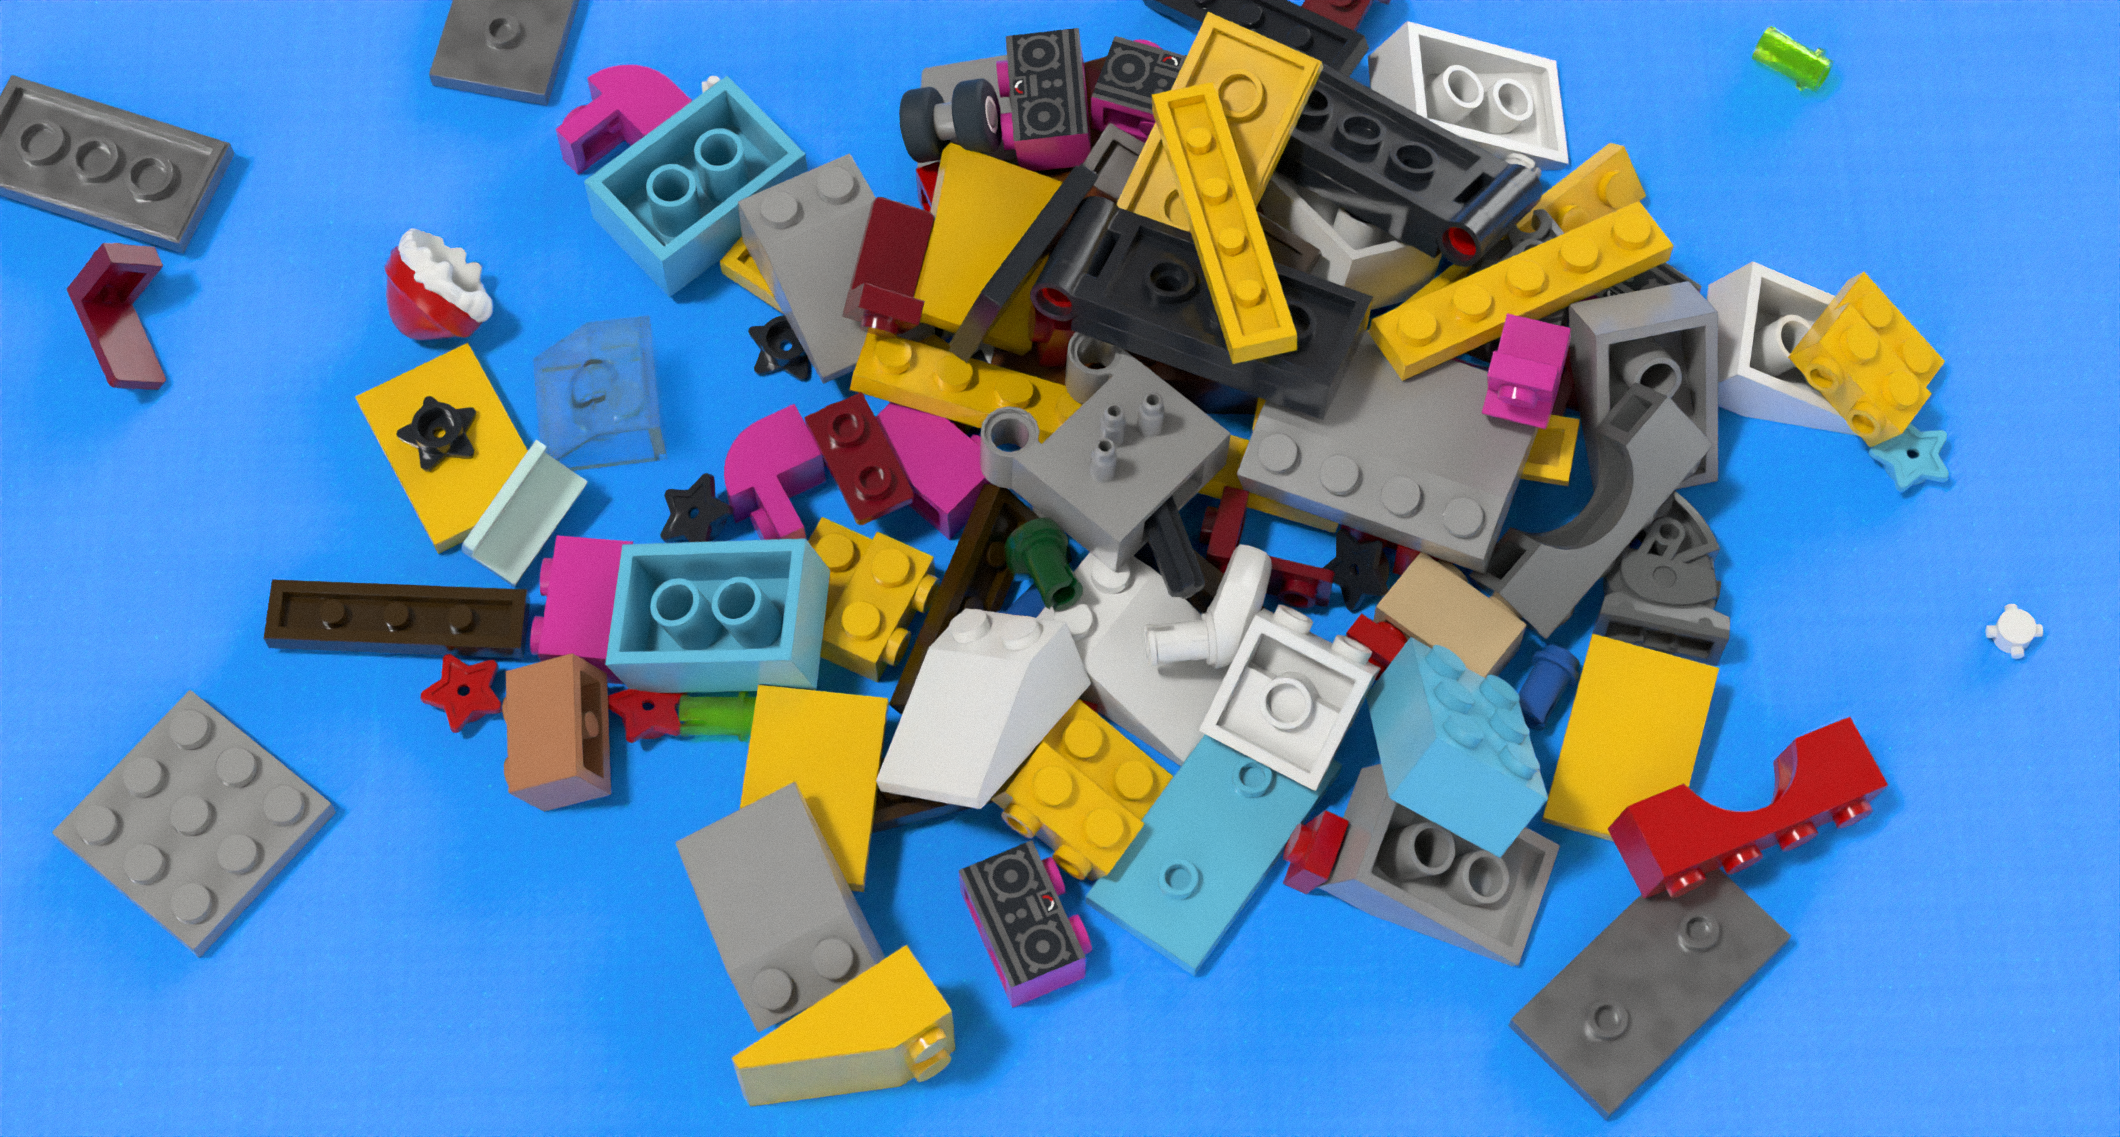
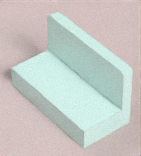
[462,439,588,587]

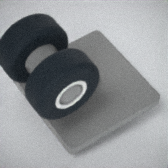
[899,55,1018,168]

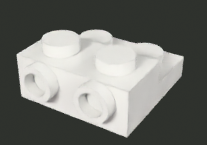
[1199,605,1380,791]

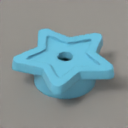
[1869,423,1949,492]

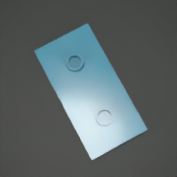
[1085,734,1342,976]

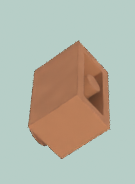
[502,653,611,812]

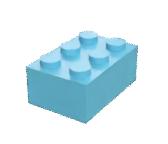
[584,76,808,298]
[605,539,830,693]
[1366,637,1548,858]

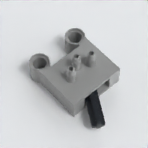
[980,332,1231,599]

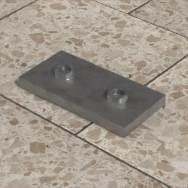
[429,0,580,106]
[0,75,235,254]
[1508,868,1791,1120]

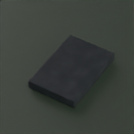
[949,163,1099,363]

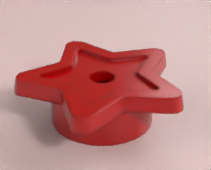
[420,654,502,733]
[608,689,688,743]

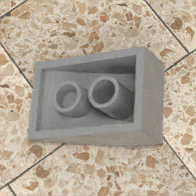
[738,153,935,384]
[1569,281,1718,492]
[1318,764,1560,966]
[675,781,885,1032]

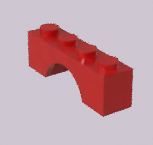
[1607,716,1888,899]

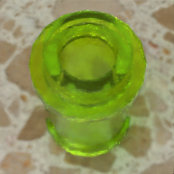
[1752,25,1834,92]
[679,691,756,742]

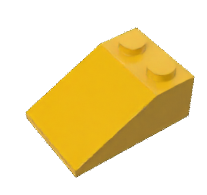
[732,945,956,1107]

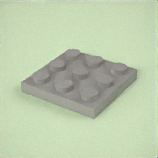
[52,690,336,958]

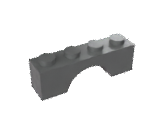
[1469,382,1714,639]

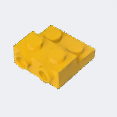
[1788,272,1945,448]
[808,517,940,683]
[991,699,1174,881]

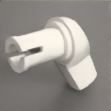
[1144,544,1272,669]

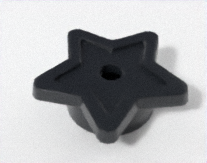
[748,315,808,381]
[396,396,476,472]
[660,473,734,543]
[1323,528,1389,610]

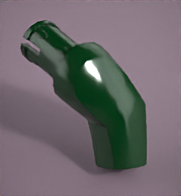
[1005,517,1083,611]

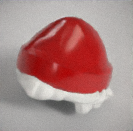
[384,228,493,340]

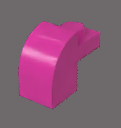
[555,65,692,175]
[1481,313,1571,429]
[724,404,826,540]

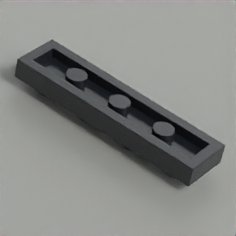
[1143,0,1369,77]

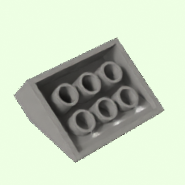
[1237,331,1539,574]

